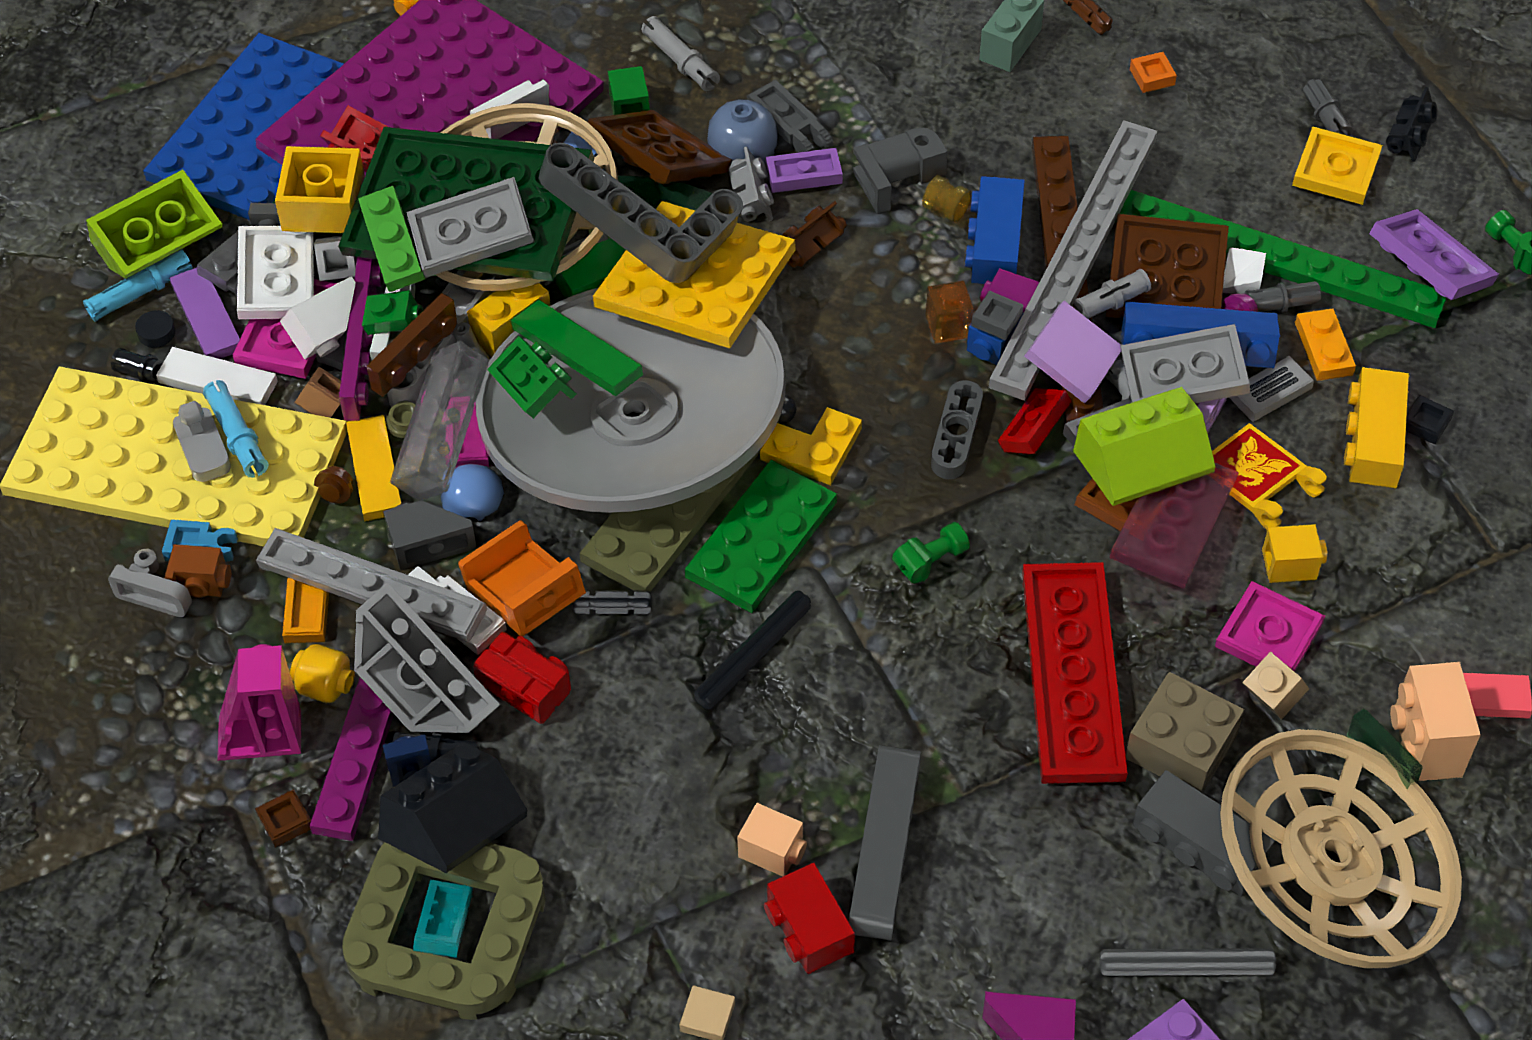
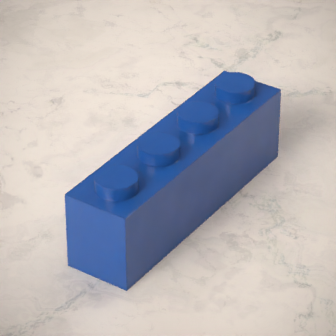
[1121,302,1280,368]

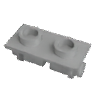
[728,146,774,222]

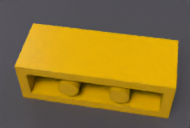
[1344,367,1409,488]

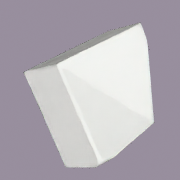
[1223,248,1266,294]

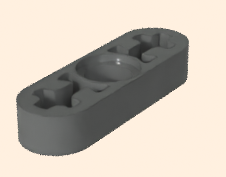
[931,380,983,479]

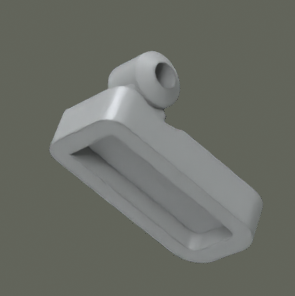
[173,401,231,482]
[108,549,192,617]

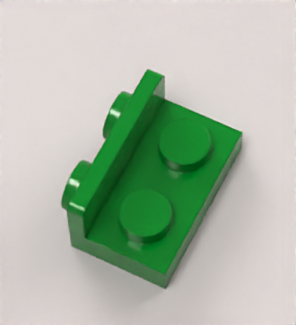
[487,336,577,419]

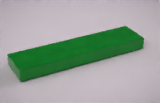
[511,299,644,397]

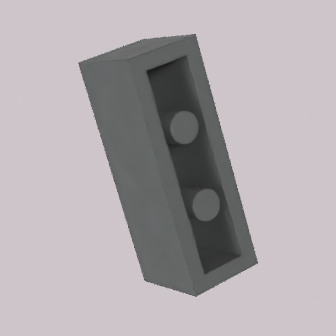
[1133,770,1275,897]

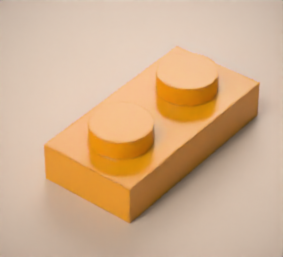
[1295,308,1356,381]

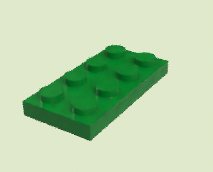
[685,460,837,613]

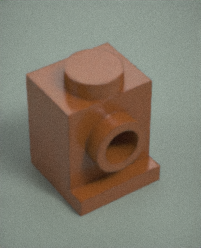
[164,544,231,598]

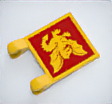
[1204,423,1327,529]

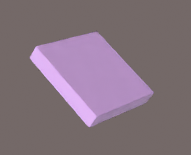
[1024,301,1121,403]

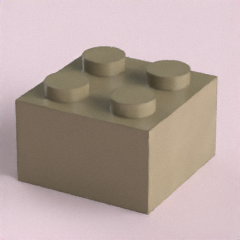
[1125,672,1245,793]

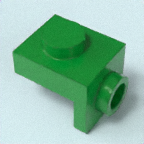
[362,290,424,335]

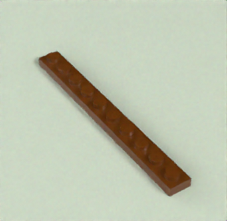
[1032,136,1103,426]

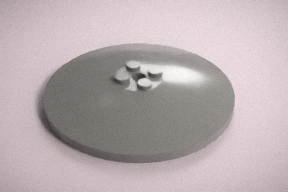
[476,288,786,513]

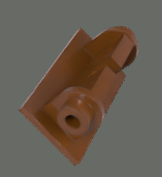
[782,201,847,268]

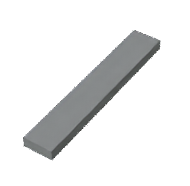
[256,528,487,643]

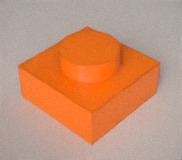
[1130,52,1177,93]

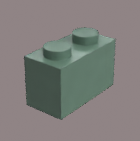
[979,0,1044,72]

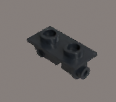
[1386,87,1437,162]

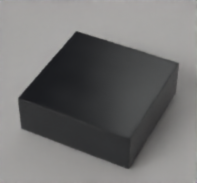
[1406,395,1454,445]

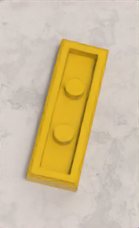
[346,415,401,522]

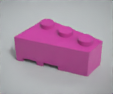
[217,644,301,761]

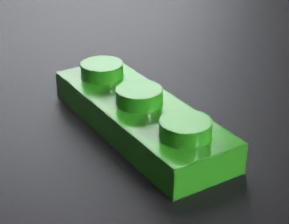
[358,186,425,292]

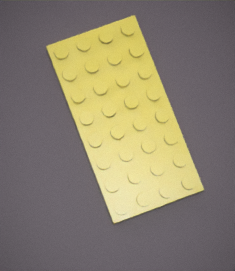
[0,366,348,546]

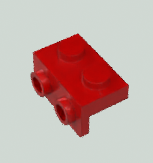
[320,105,388,172]

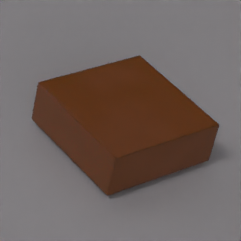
[255,789,311,848]

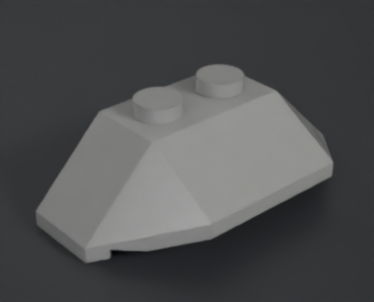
[354,582,500,733]

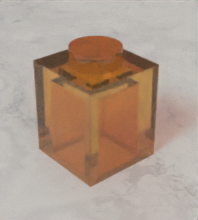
[926,280,973,344]

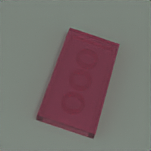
[1109,463,1239,589]

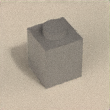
[314,235,357,281]

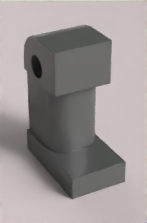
[853,128,948,214]

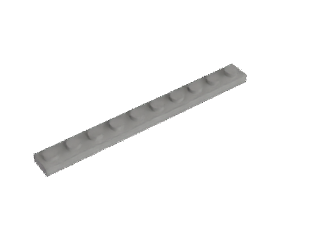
[989,120,1157,401]

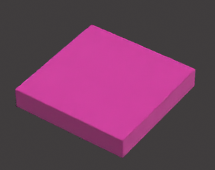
[1215,581,1325,672]

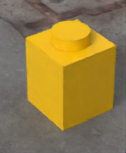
[1262,524,1327,583]

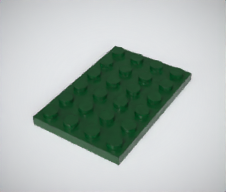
[338,127,595,281]

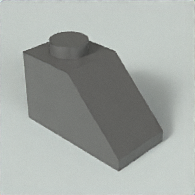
[383,500,477,571]

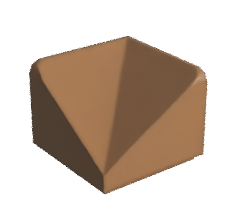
[294,367,341,418]

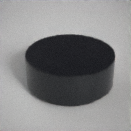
[135,310,175,348]

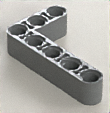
[539,142,743,283]

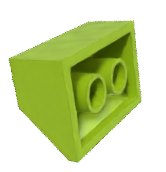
[86,169,222,279]
[1073,387,1216,506]

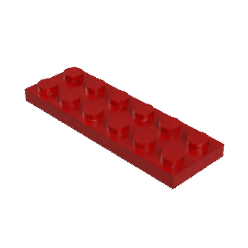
[1022,562,1128,784]

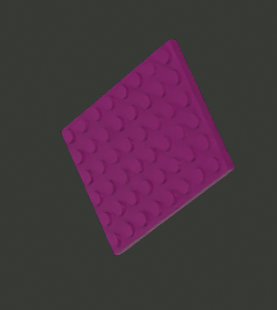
[256,0,604,175]

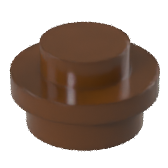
[314,466,353,503]

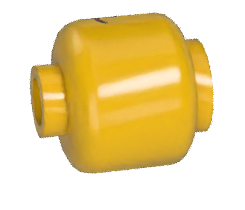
[290,644,355,703]

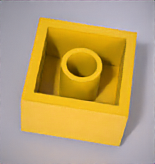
[275,146,365,233]

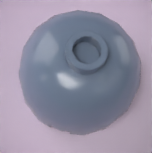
[707,99,778,164]

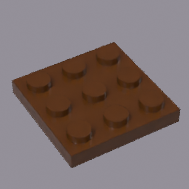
[588,110,732,184]
[1106,214,1229,318]

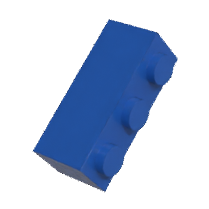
[965,176,1025,284]

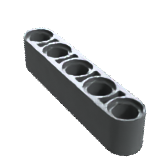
[849,745,921,941]

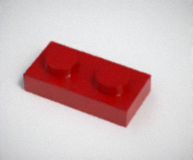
[998,388,1072,454]

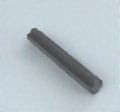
[1099,948,1276,976]

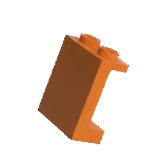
[458,520,586,637]

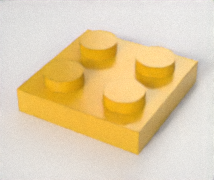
[1292,127,1383,205]

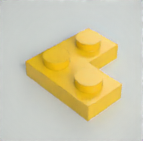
[760,407,862,486]

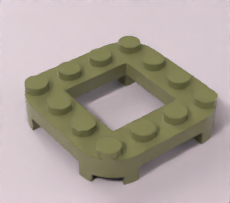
[342,842,546,1020]

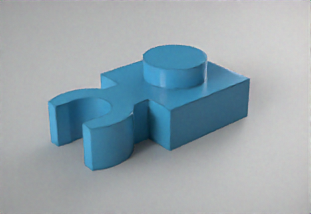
[162,519,238,562]

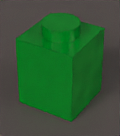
[608,66,650,115]

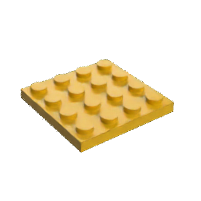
[593,201,795,349]

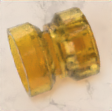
[922,175,972,223]

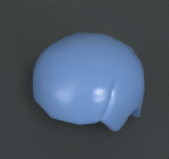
[441,464,504,521]

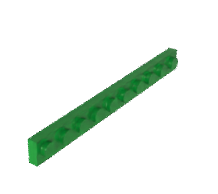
[1115,190,1447,328]

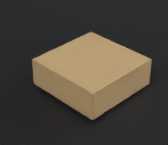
[679,986,735,1040]

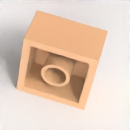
[1390,662,1481,781]

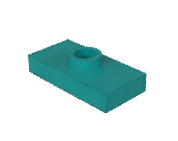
[413,880,473,958]

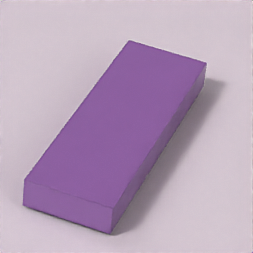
[169,268,240,359]

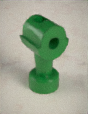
[1485,210,1532,275]
[892,522,970,584]

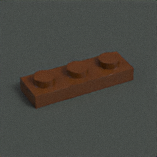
[367,293,458,397]

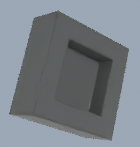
[971,291,1023,340]

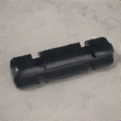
[572,590,652,614]

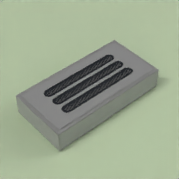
[1229,356,1314,422]

